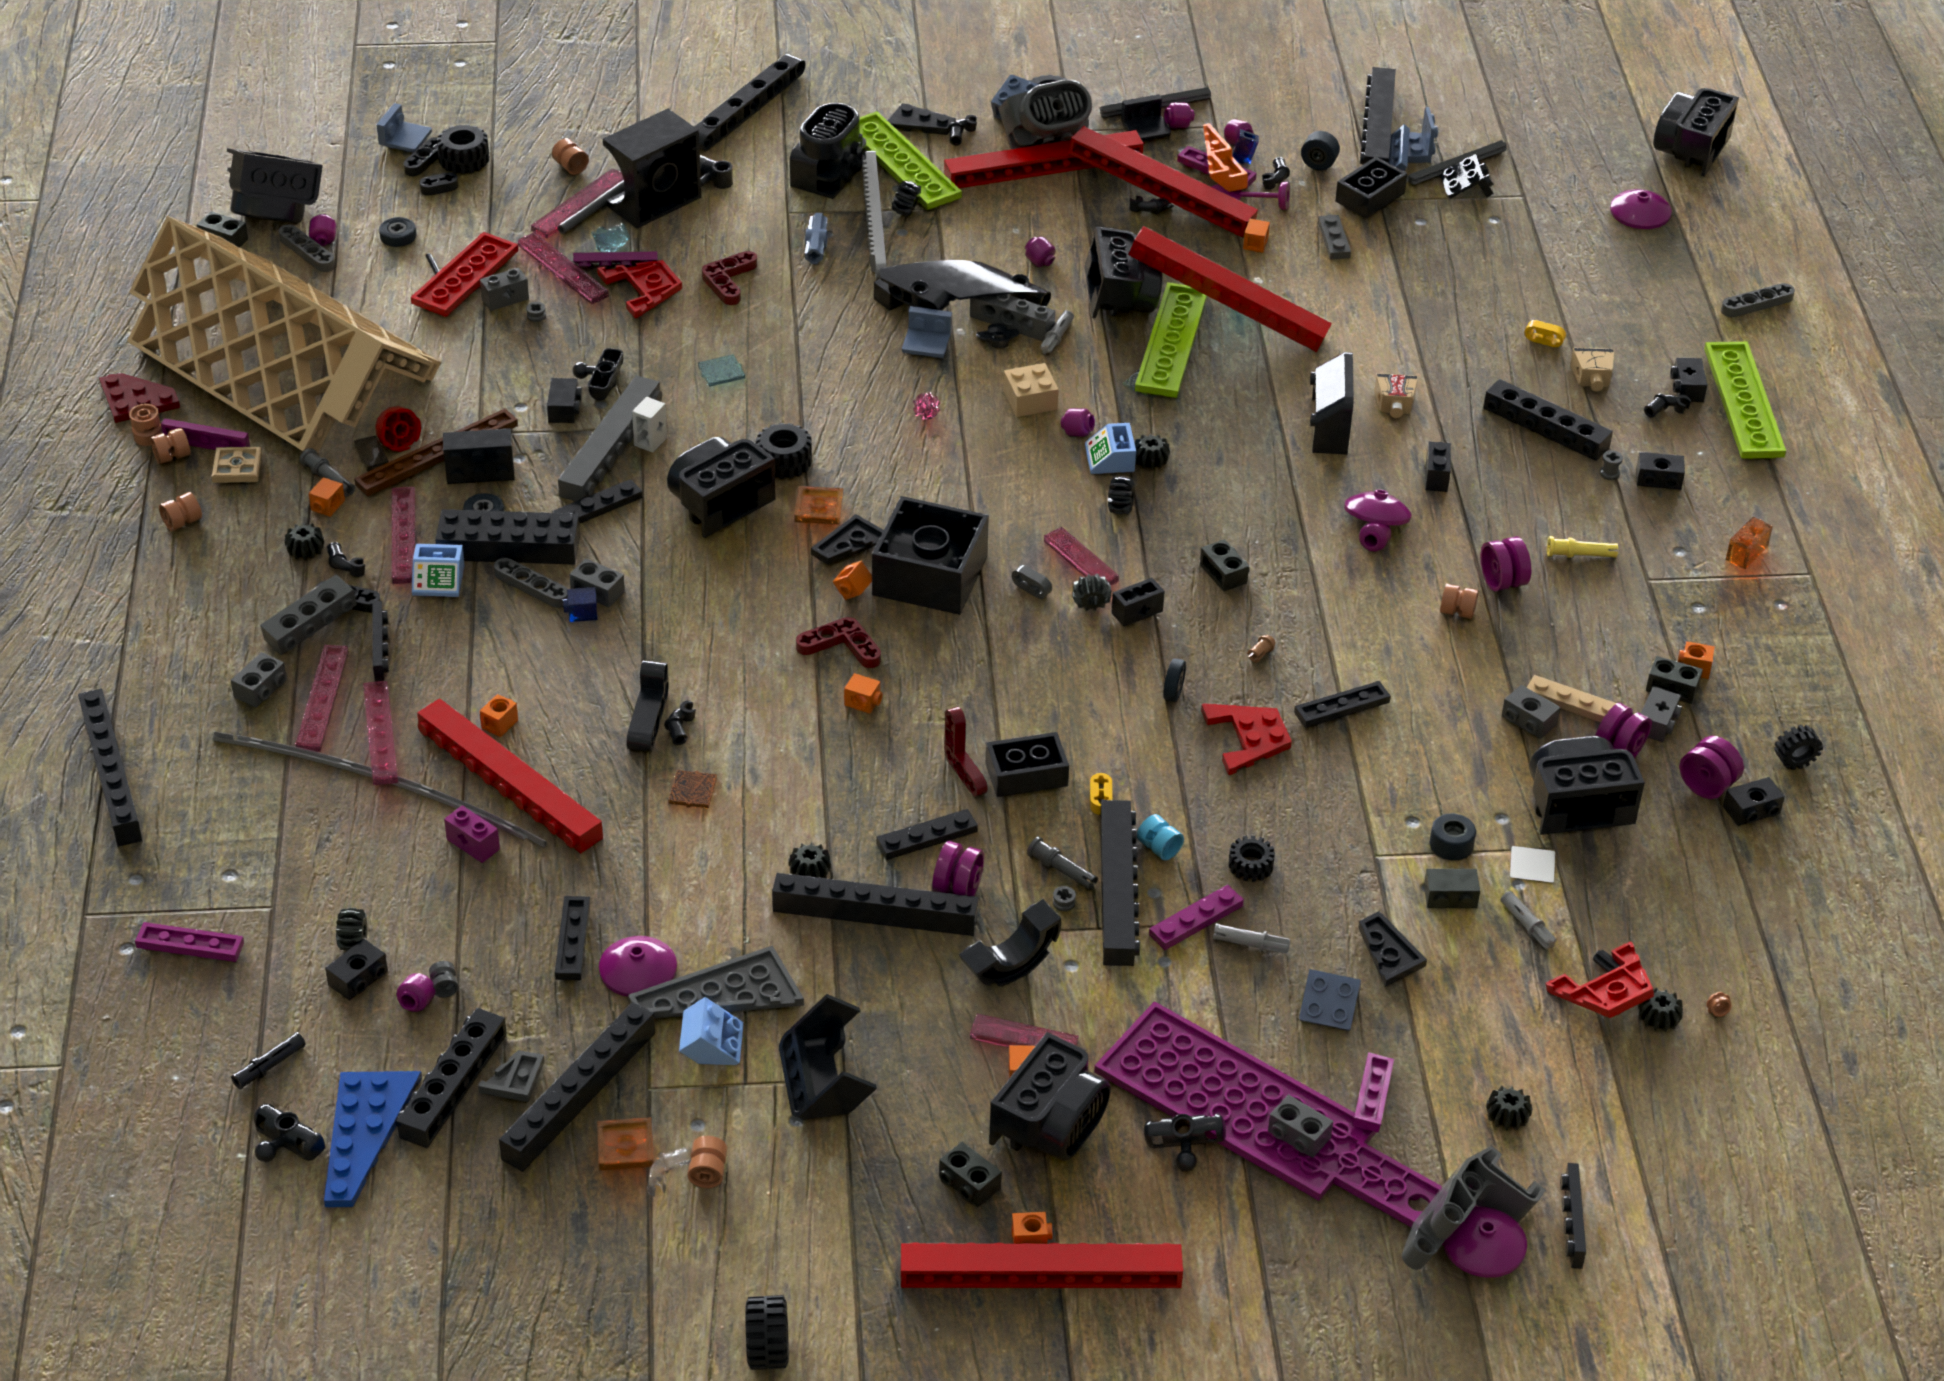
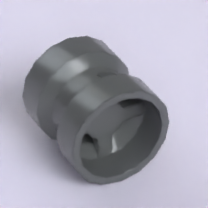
[429,961,459,998]

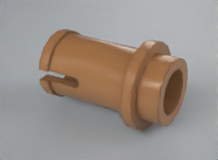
[1247,635,1276,663]

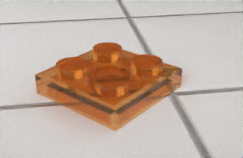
[794,486,844,525]
[597,1117,654,1171]

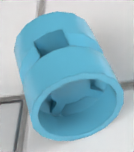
[1137,814,1184,860]

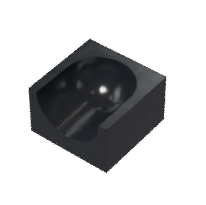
[603,108,702,229]
[872,496,989,615]

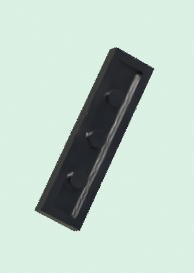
[552,479,643,524]
[372,601,389,683]
[1294,681,1391,728]
[876,809,978,860]
[555,896,590,980]
[1560,1163,1586,1269]

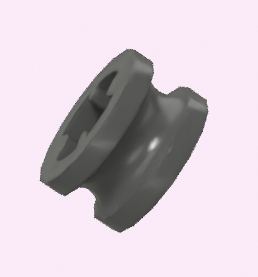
[526,302,546,322]
[1053,886,1076,911]

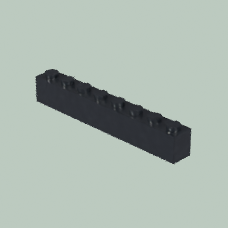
[1360,67,1396,165]
[78,688,142,847]
[1100,800,1140,966]
[772,873,978,936]
[499,1002,655,1172]

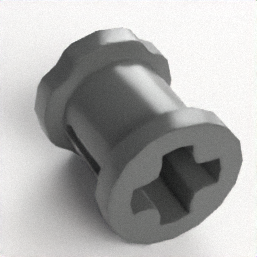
[1600,450,1623,480]

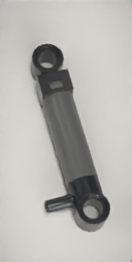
[700,155,733,189]

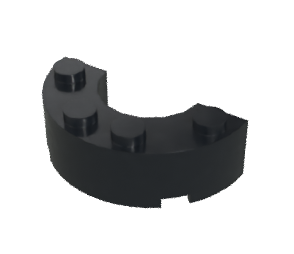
[959,899,1062,986]

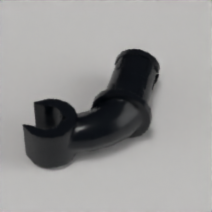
[948,115,977,146]
[1262,157,1290,189]
[1129,196,1174,214]
[1644,393,1691,418]
[327,542,365,577]
[664,701,696,745]

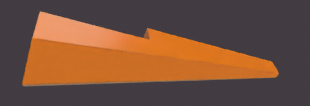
[1203,123,1248,192]

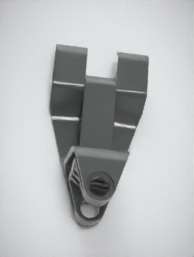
[1402,1146,1546,1270]

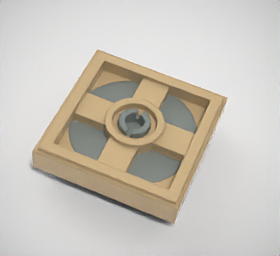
[212,447,262,483]

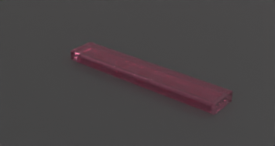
[531,168,624,238]
[518,232,609,304]
[392,487,416,584]
[295,645,349,752]
[363,681,398,785]

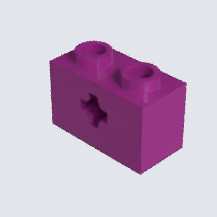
[444,805,500,863]

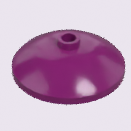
[1610,189,1672,229]
[1344,489,1412,525]
[599,936,677,997]
[1443,1207,1527,1278]

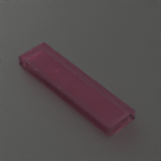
[1044,527,1119,585]
[970,1013,1079,1047]

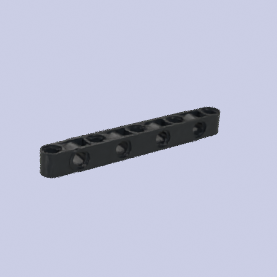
[694,54,806,151]

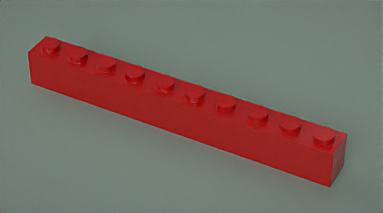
[1069,126,1258,237]
[944,130,1144,189]
[1128,226,1332,352]
[417,698,603,854]
[901,1242,1183,1288]

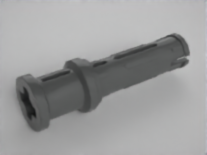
[299,448,355,497]
[1027,836,1098,891]

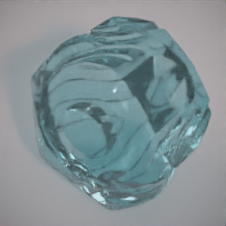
[591,224,630,252]

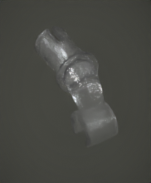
[647,1147,691,1197]

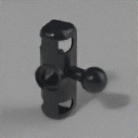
[573,348,624,401]
[254,1104,325,1163]
[1144,1114,1226,1172]

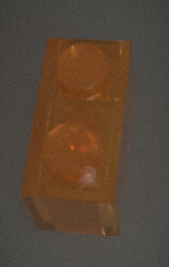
[1725,517,1773,569]

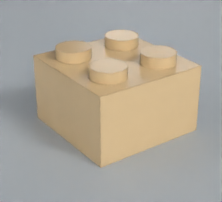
[1003,363,1059,417]

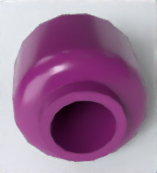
[1164,103,1195,129]
[1224,119,1254,147]
[308,214,337,246]
[1025,237,1056,267]
[1061,408,1095,437]
[1359,522,1391,552]
[396,973,436,1012]

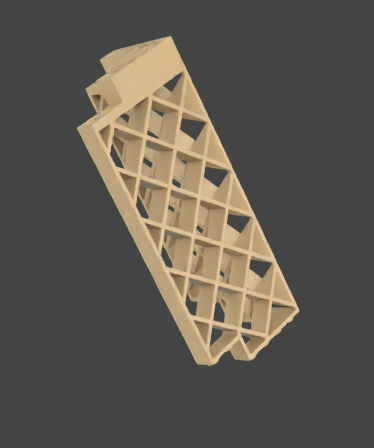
[127,215,441,453]

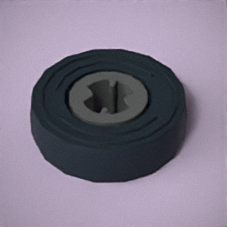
[379,217,417,247]
[463,493,504,511]
[1163,658,1186,702]

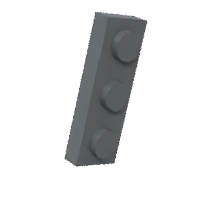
[1318,215,1351,259]

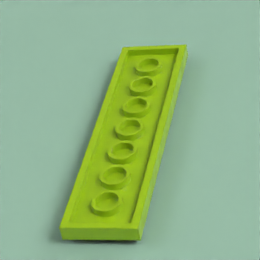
[860,111,962,210]
[1135,282,1208,398]
[1704,341,1786,459]

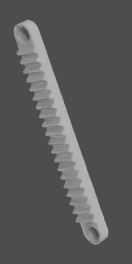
[862,151,886,281]

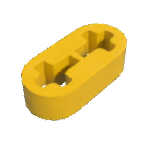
[1524,320,1566,347]
[1090,773,1112,815]

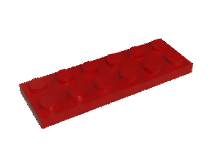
[410,232,519,317]

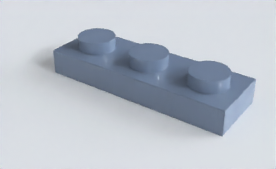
[1388,124,1410,171]

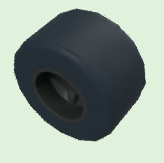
[1301,131,1340,171]
[1429,813,1477,861]

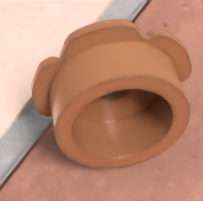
[1706,992,1732,1017]

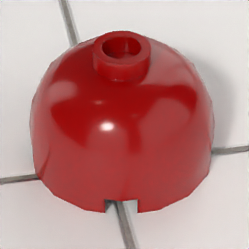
[375,406,421,452]

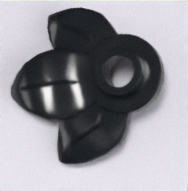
[976,323,1019,348]

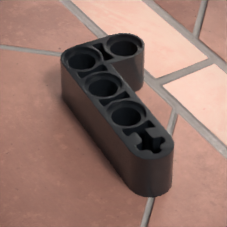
[626,660,669,752]

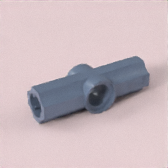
[805,213,828,264]

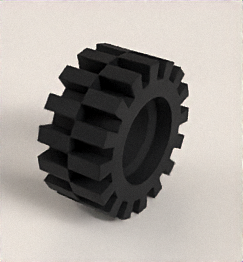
[1774,725,1823,770]
[1228,835,1275,882]

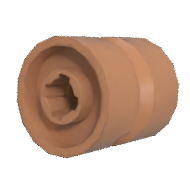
[552,138,589,175]
[129,404,162,446]
[150,428,190,464]
[159,492,202,531]
[1440,583,1479,619]
[687,1136,727,1188]

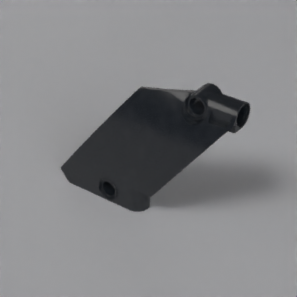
[880,260,1051,311]

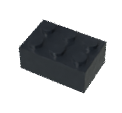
[1335,157,1408,219]
[443,428,515,484]
[985,732,1069,797]

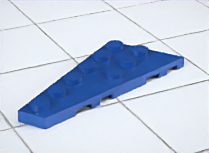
[324,1071,422,1207]

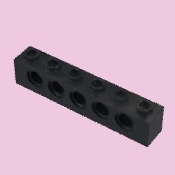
[1483,379,1613,461]
[396,1008,507,1149]

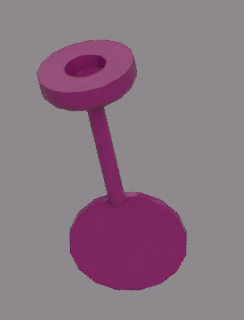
[1212,182,1290,210]

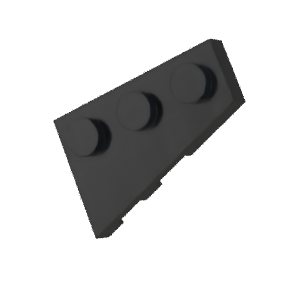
[887,103,956,135]
[811,514,884,565]
[1358,911,1427,987]

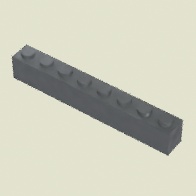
[558,375,662,501]

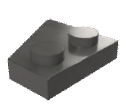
[478,1050,545,1102]

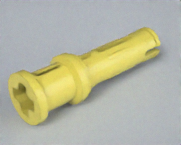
[1547,536,1618,558]

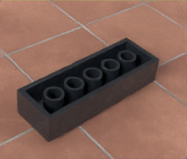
[435,509,580,565]

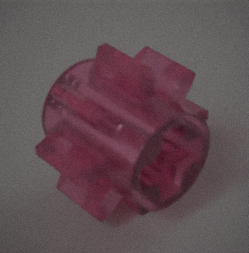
[913,392,940,420]

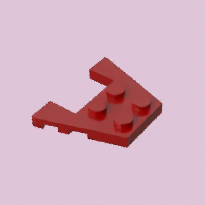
[597,260,682,319]
[1201,703,1292,775]
[1545,941,1654,1018]

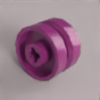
[1480,536,1532,592]
[1595,702,1652,759]
[1679,736,1744,799]
[932,841,985,896]

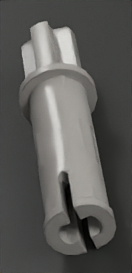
[1040,310,1074,354]
[1500,891,1557,949]
[1213,923,1290,953]

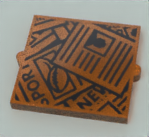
[668,770,717,808]

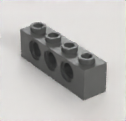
[970,294,1055,341]
[260,574,357,655]

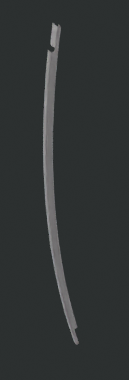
[213,731,547,847]

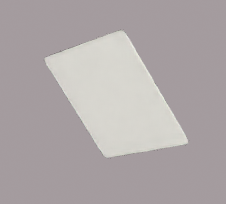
[1510,846,1555,883]

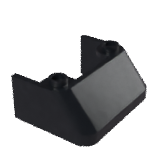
[1310,352,1354,455]
[779,994,877,1120]

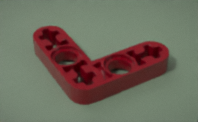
[702,251,757,305]
[796,617,881,668]
[944,706,988,797]

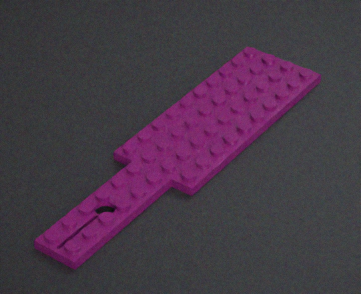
[1094,1001,1488,1245]

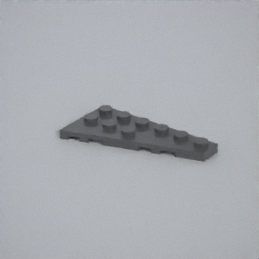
[628,945,804,1019]

